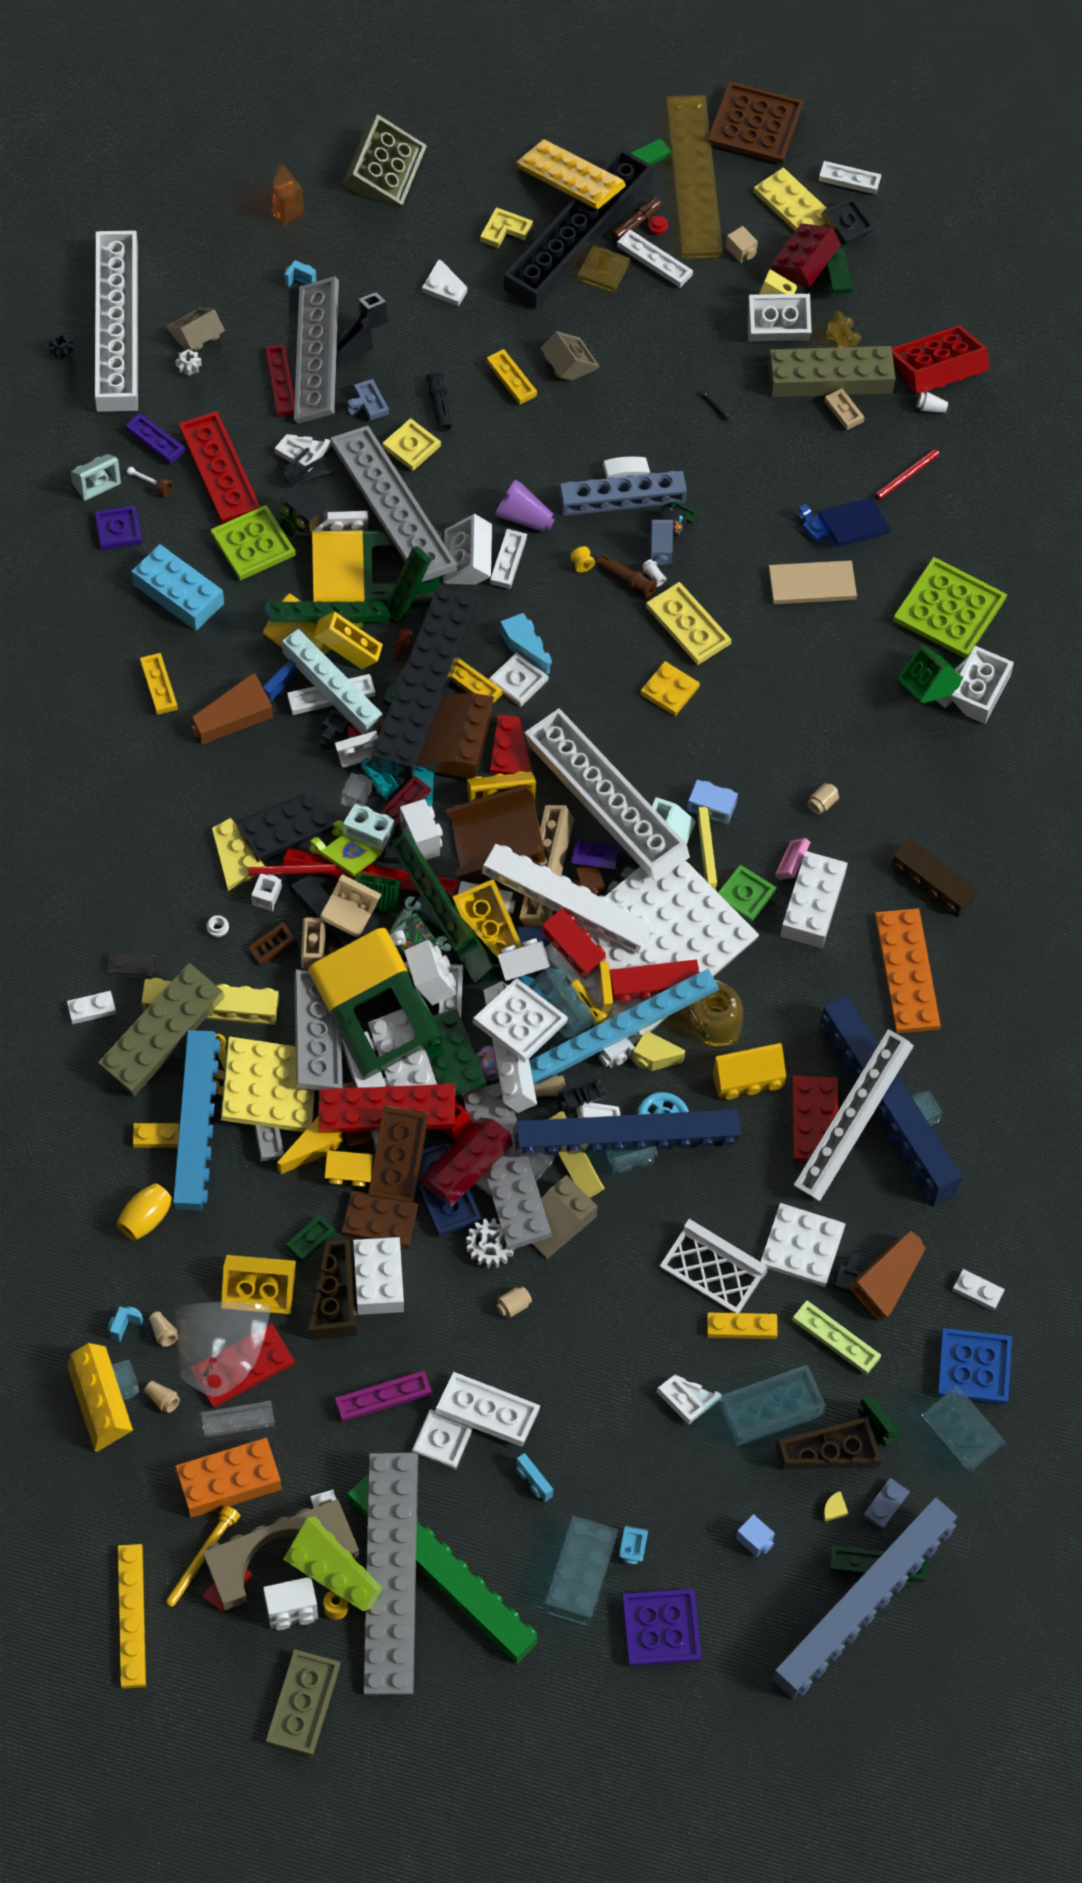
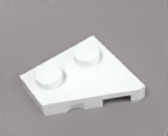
[422,260,467,307]
[275,434,331,472]
[657,1375,722,1425]

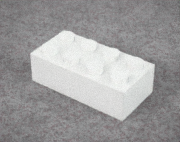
[780,851,848,949]

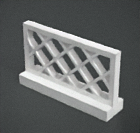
[660,1219,767,1313]

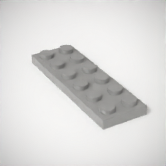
[294,970,342,1090]

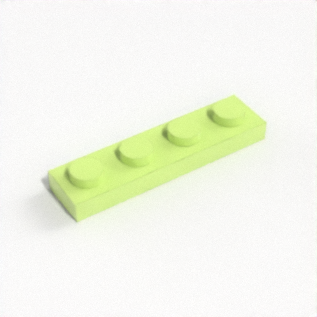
[792,1301,881,1375]

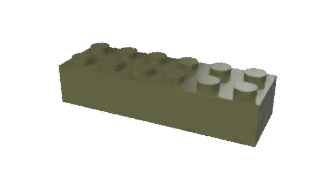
[768,346,895,397]
[98,963,225,1097]

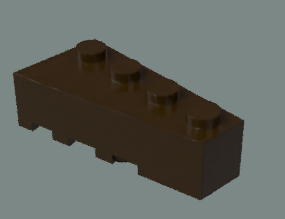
[308,1239,358,1340]
[775,1416,882,1469]

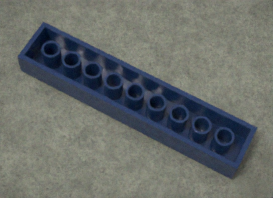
[819,995,962,1206]

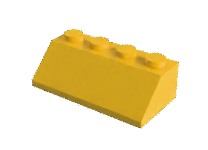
[68,1343,133,1452]

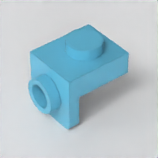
[284,260,316,287]
[108,1307,143,1342]
[619,1526,648,1564]

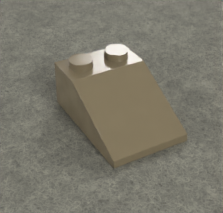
[531,1175,598,1260]

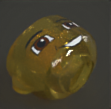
[688,980,744,1046]

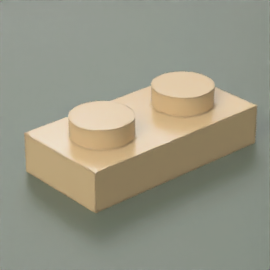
[824,388,865,430]

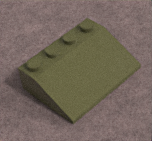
[342,114,427,207]

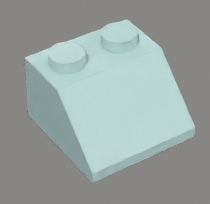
[71,454,121,501]

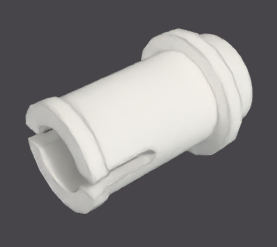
[642,559,667,587]

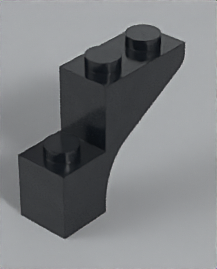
[336,292,388,363]

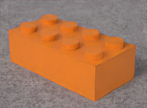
[176,1438,282,1518]

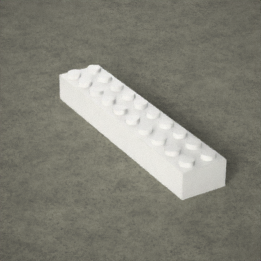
[95,231,138,412]
[525,709,690,882]

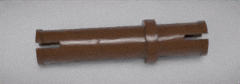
[611,197,662,242]

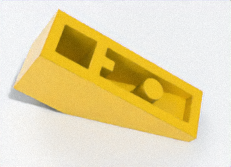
[277,1116,343,1174]

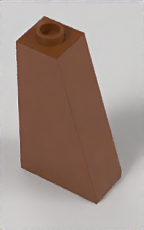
[191,673,273,744]
[848,1231,926,1321]

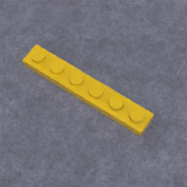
[118,1544,146,1689]

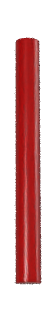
[875,449,939,500]
[248,864,337,876]

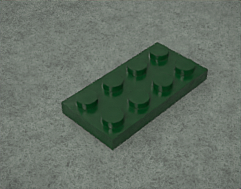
[426,1009,487,1095]

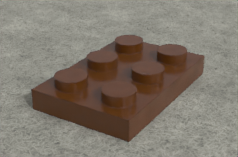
[342,1191,419,1249]

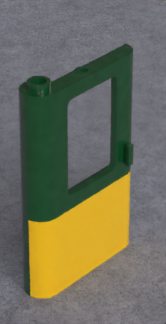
[312,529,442,607]
[308,928,444,1080]

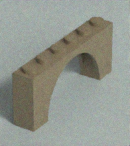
[203,1499,359,1610]

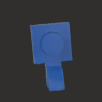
[797,504,832,542]

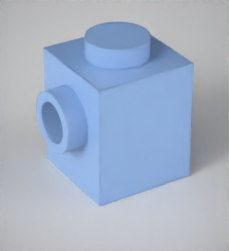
[736,1514,775,1557]

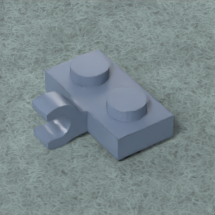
[347,379,389,421]

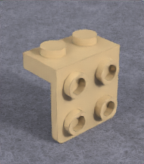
[320,874,381,937]

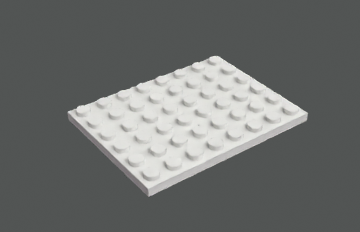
[545,860,759,1046]

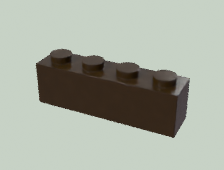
[891,838,978,917]

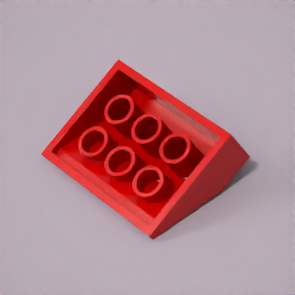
[892,325,989,394]

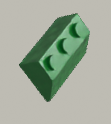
[898,644,964,703]

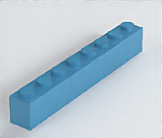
[174,1030,220,1211]

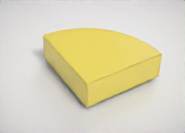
[824,1491,848,1522]

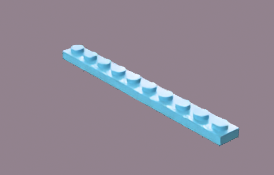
[529,969,719,1085]

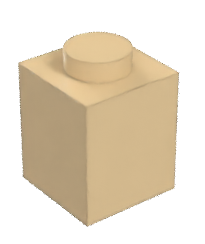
[726,226,758,263]

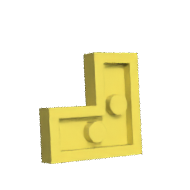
[480,208,533,248]

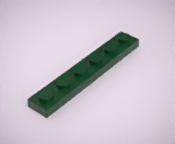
[265,601,390,622]
[390,833,474,951]

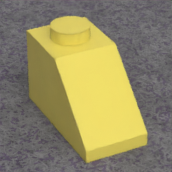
[632,1030,685,1071]

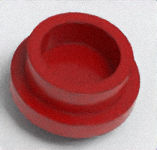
[648,216,668,235]

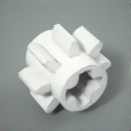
[176,349,202,376]

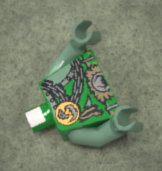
[390,896,451,963]

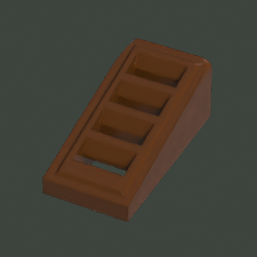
[247,922,298,965]

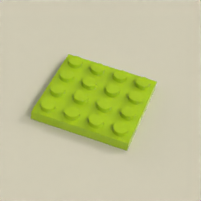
[893,557,1007,659]

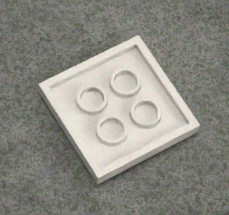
[473,978,568,1063]
[761,1203,846,1287]

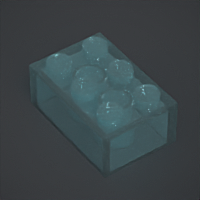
[921,1385,1006,1472]

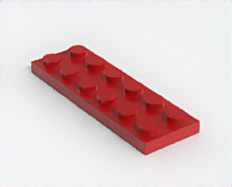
[179,411,260,524]
[318,1084,456,1133]

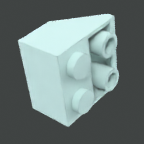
[652,797,696,845]

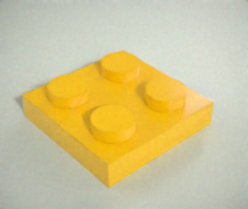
[640,661,700,716]

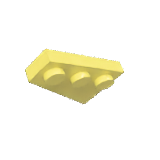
[212,818,264,891]

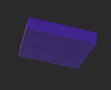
[94,505,142,550]
[572,840,619,869]

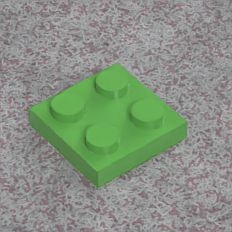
[718,865,776,923]

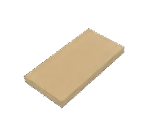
[769,560,857,604]

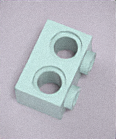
[343,804,395,851]

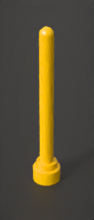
[166,1505,240,1607]

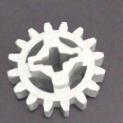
[466,1218,516,1268]

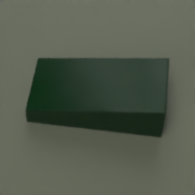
[671,501,697,524]

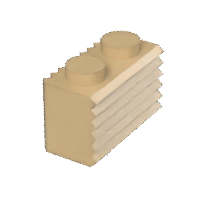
[301,918,326,969]

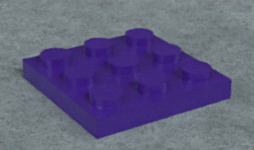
[622,1589,702,1667]

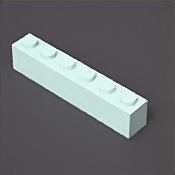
[282,629,382,735]

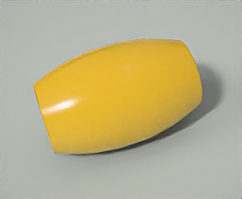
[117,1183,172,1241]

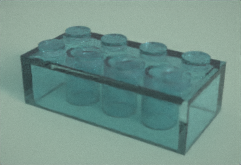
[719,1364,826,1447]
[544,1516,618,1626]

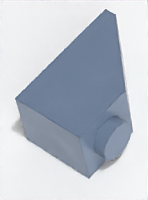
[650,520,673,565]

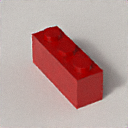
[540,909,607,980]

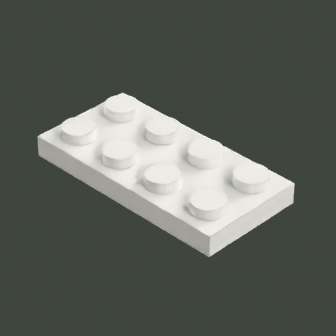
[368,1009,437,1086]
[435,1372,540,1447]

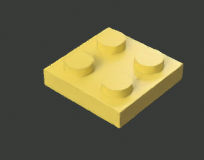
[383,418,441,471]

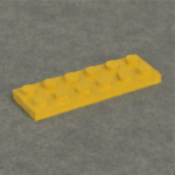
[516,139,625,209]

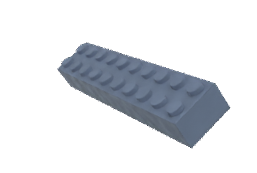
[772,1498,957,1699]

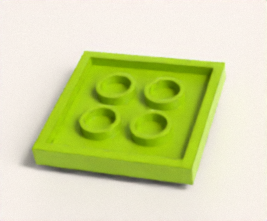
[211,505,296,581]

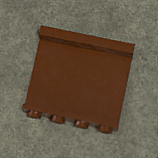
[445,785,546,883]

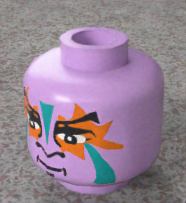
[476,1046,499,1081]

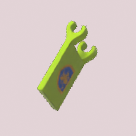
[309,820,382,876]

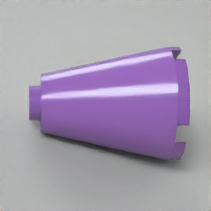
[495,480,555,532]

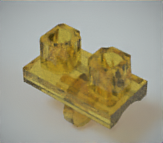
[825,311,861,347]

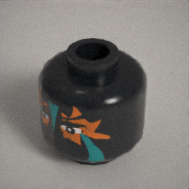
[657,506,687,537]

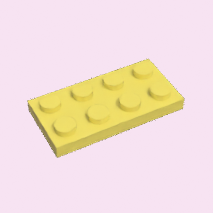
[753,168,829,231]
[646,582,731,665]

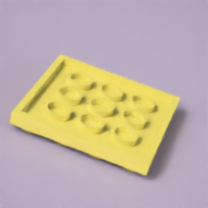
[221,1037,315,1132]

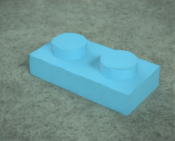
[516,1453,553,1502]

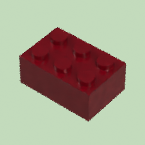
[770,223,841,287]

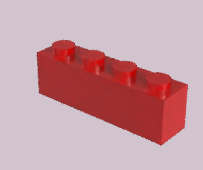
[610,959,700,1004]

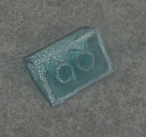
[529,968,594,1037]

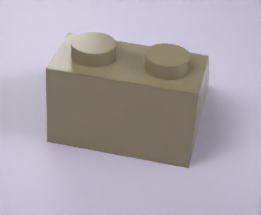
[166,307,225,351]
[541,331,600,380]

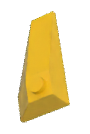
[453,879,523,959]

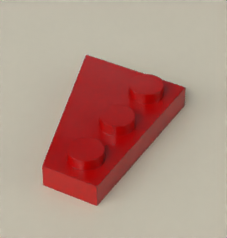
[490,715,532,775]

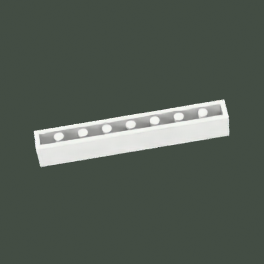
[482,844,653,954]
[794,1029,914,1201]

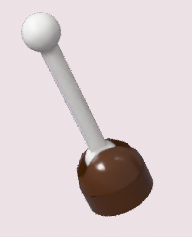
[127,467,173,497]

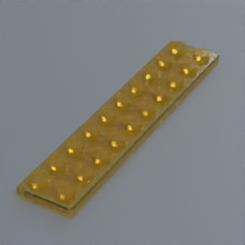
[666,95,723,258]

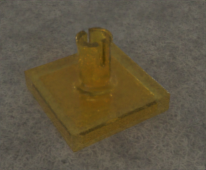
[578,245,630,293]

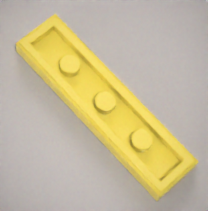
[697,807,717,890]
[550,1111,605,1198]

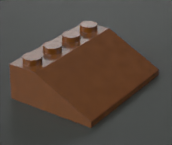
[417,693,494,779]

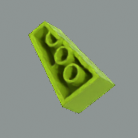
[283,1516,383,1611]

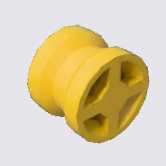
[570,547,595,573]

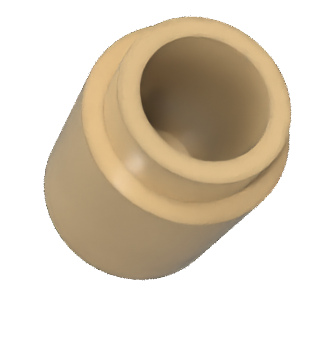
[807,783,839,815]
[496,1286,532,1318]

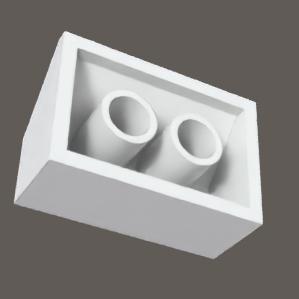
[748,294,812,341]
[443,514,492,585]
[949,646,1014,724]

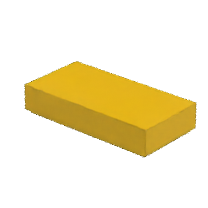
[598,962,613,1011]

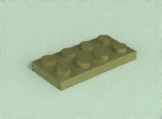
[266,1649,341,1757]

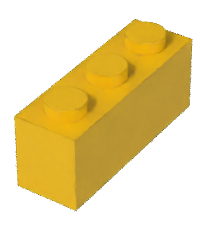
[314,611,383,669]

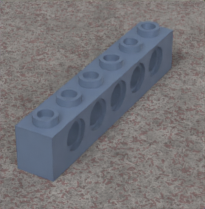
[560,471,687,516]

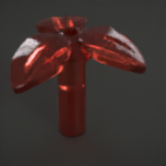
[394,628,416,662]

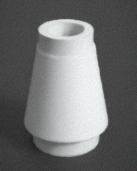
[916,392,948,414]

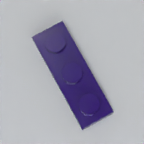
[126,413,185,464]

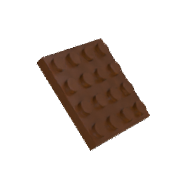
[707,81,804,164]

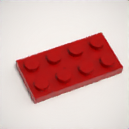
[792,1076,838,1162]
[190,1324,295,1408]

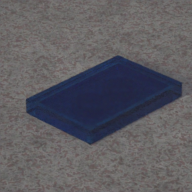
[818,498,891,547]

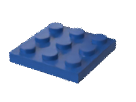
[937,1328,1012,1405]

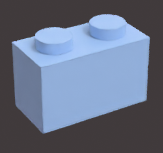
[687,780,738,825]

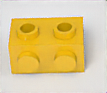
[324,1150,373,1187]

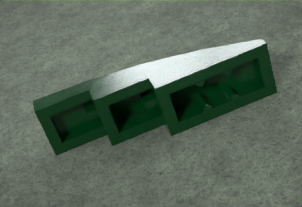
[824,237,853,295]

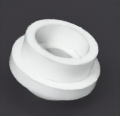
[207,915,229,937]

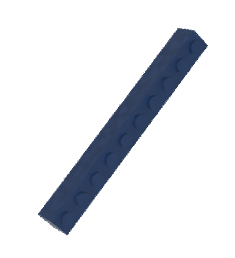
[513,1109,741,1157]

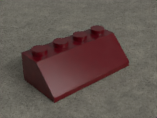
[418,1117,513,1207]

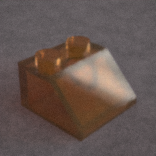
[271,163,304,225]

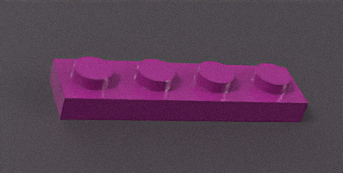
[335,1371,432,1422]

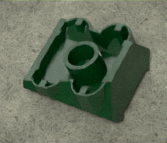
[858,1395,902,1447]

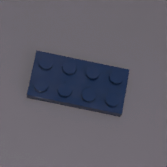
[417,1141,482,1237]

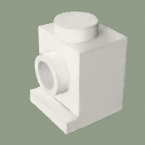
[251,874,282,912]
[599,1038,635,1068]

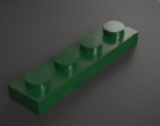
[386,546,432,624]
[830,1545,927,1582]

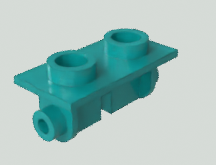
[361,758,398,800]

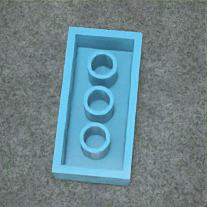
[132,544,224,631]

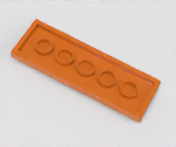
[875,908,941,1034]

